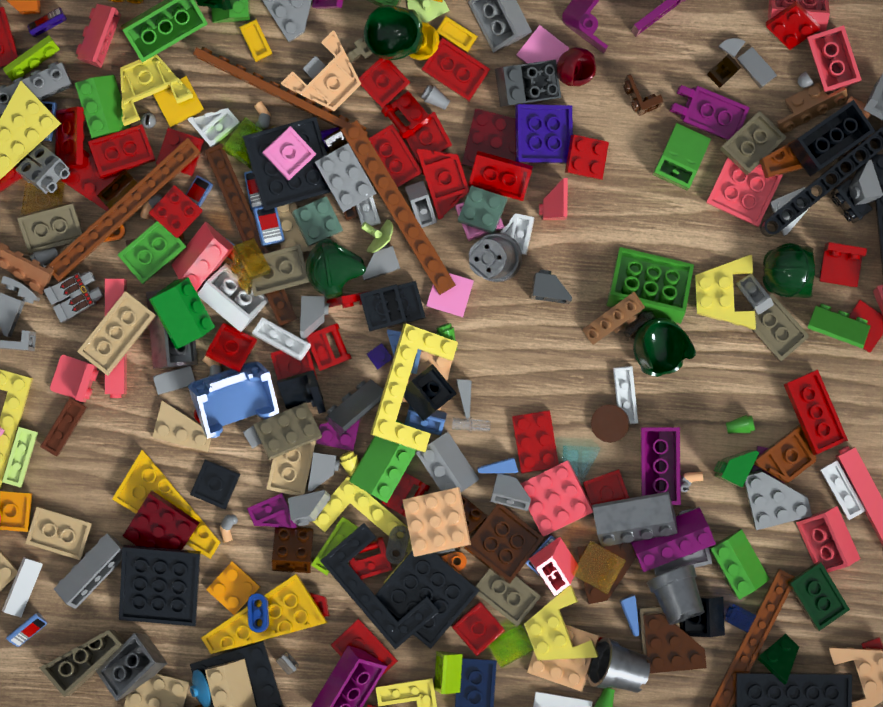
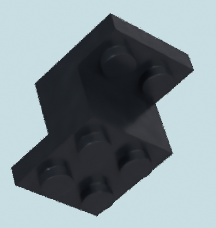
[360,281,426,332]

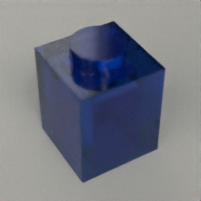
[724,604,756,633]

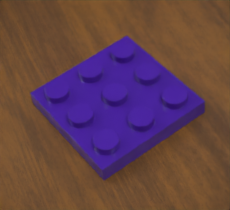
[515,104,573,163]

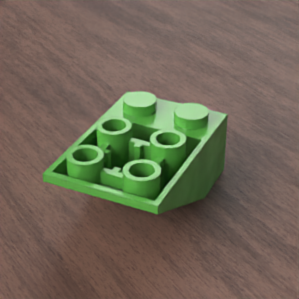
[652,123,711,191]

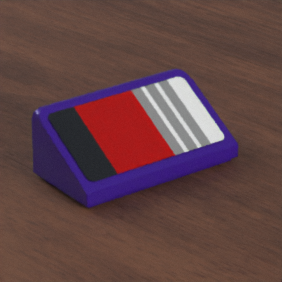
[27,7,67,37]

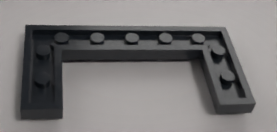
[320,523,439,649]

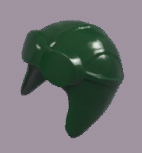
[363,5,424,60]
[306,238,366,299]
[763,243,815,298]
[633,318,696,377]

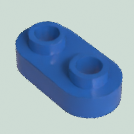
[248,593,269,633]

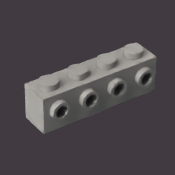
[0,62,74,115]
[54,533,123,609]

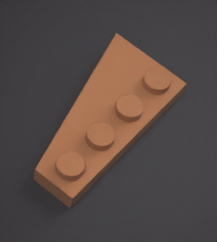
[0,242,54,295]

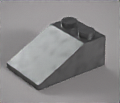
[96,633,167,701]

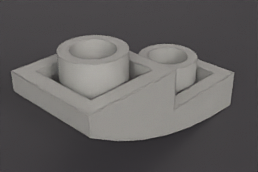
[1,276,40,304]

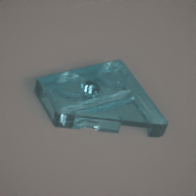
[562,446,600,484]

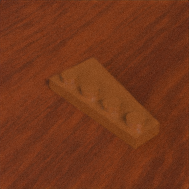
[759,139,804,178]

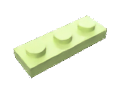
[2,427,38,488]

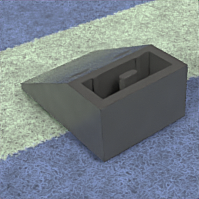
[495,60,561,107]

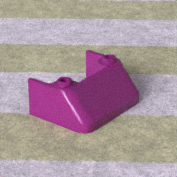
[562,0,608,54]

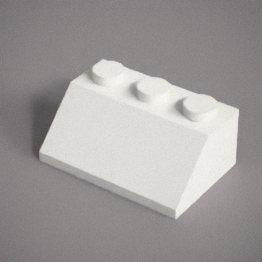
[198,263,268,332]

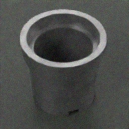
[468,233,522,282]
[647,565,705,625]
[588,637,650,693]

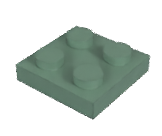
[458,185,507,234]
[291,196,343,247]

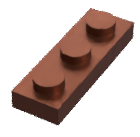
[40,397,87,457]

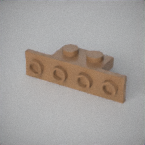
[777,82,848,134]
[582,292,645,345]

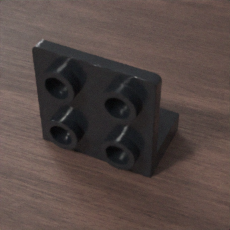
[831,179,873,223]
[277,370,326,414]

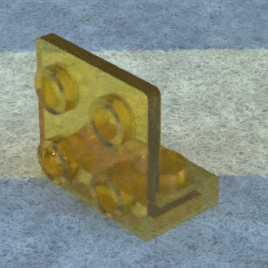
[230,238,271,295]
[572,541,626,594]

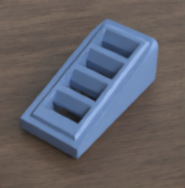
[477,457,518,473]
[620,594,639,637]

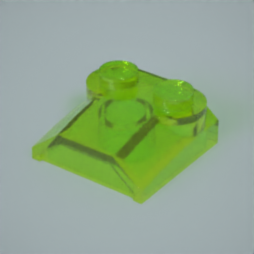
[222,117,263,169]

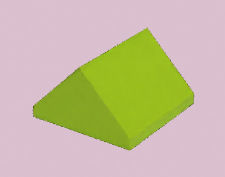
[434,651,463,694]

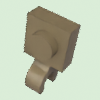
[346,36,373,62]

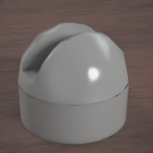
[798,71,814,88]
[140,113,156,129]

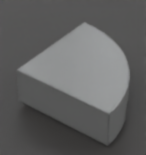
[719,38,745,58]

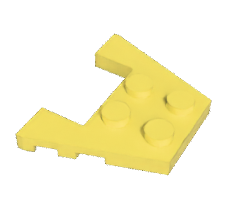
[120,54,193,126]
[695,255,756,330]
[524,586,599,660]

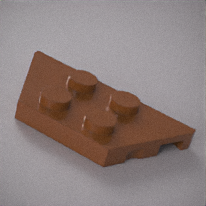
[754,424,817,483]

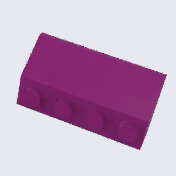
[641,427,681,505]
[631,507,716,572]
[311,646,387,707]

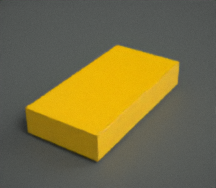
[436,16,478,53]
[239,19,273,62]

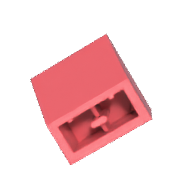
[529,537,579,596]

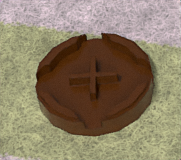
[591,404,630,443]

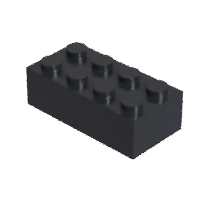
[788,100,875,177]

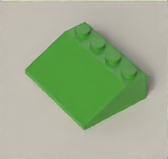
[606,247,694,324]

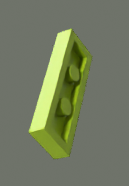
[2,35,60,82]
[311,516,358,575]

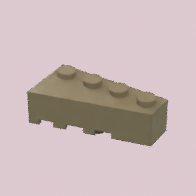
[39,630,125,697]

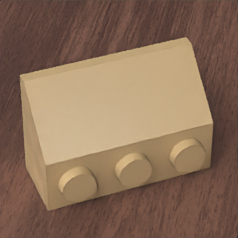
[205,658,256,707]

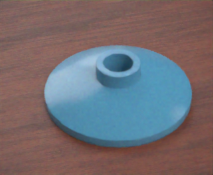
[190,670,211,707]

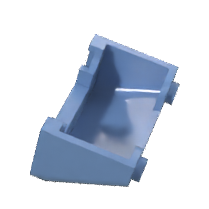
[188,362,279,438]

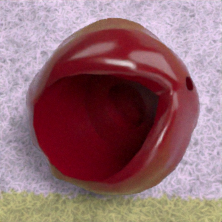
[557,47,596,87]

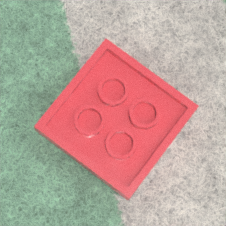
[706,157,783,227]
[520,460,593,537]

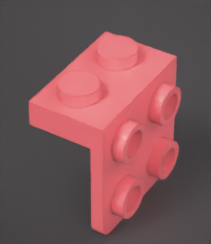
[50,355,99,402]

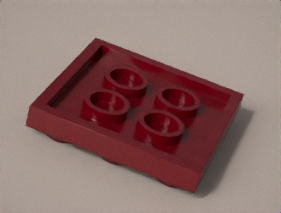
[461,108,516,167]
[123,491,200,550]

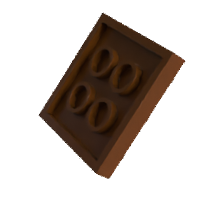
[464,504,544,584]

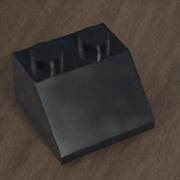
[403,364,457,421]
[680,596,725,637]

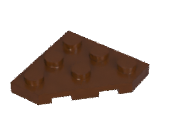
[577,542,636,604]
[643,613,707,673]

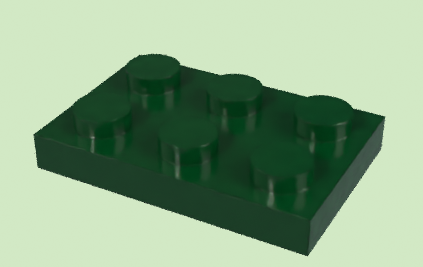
[788,561,850,631]

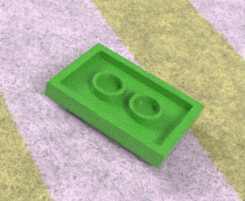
[118,222,187,284]

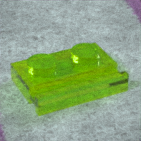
[489,625,534,668]

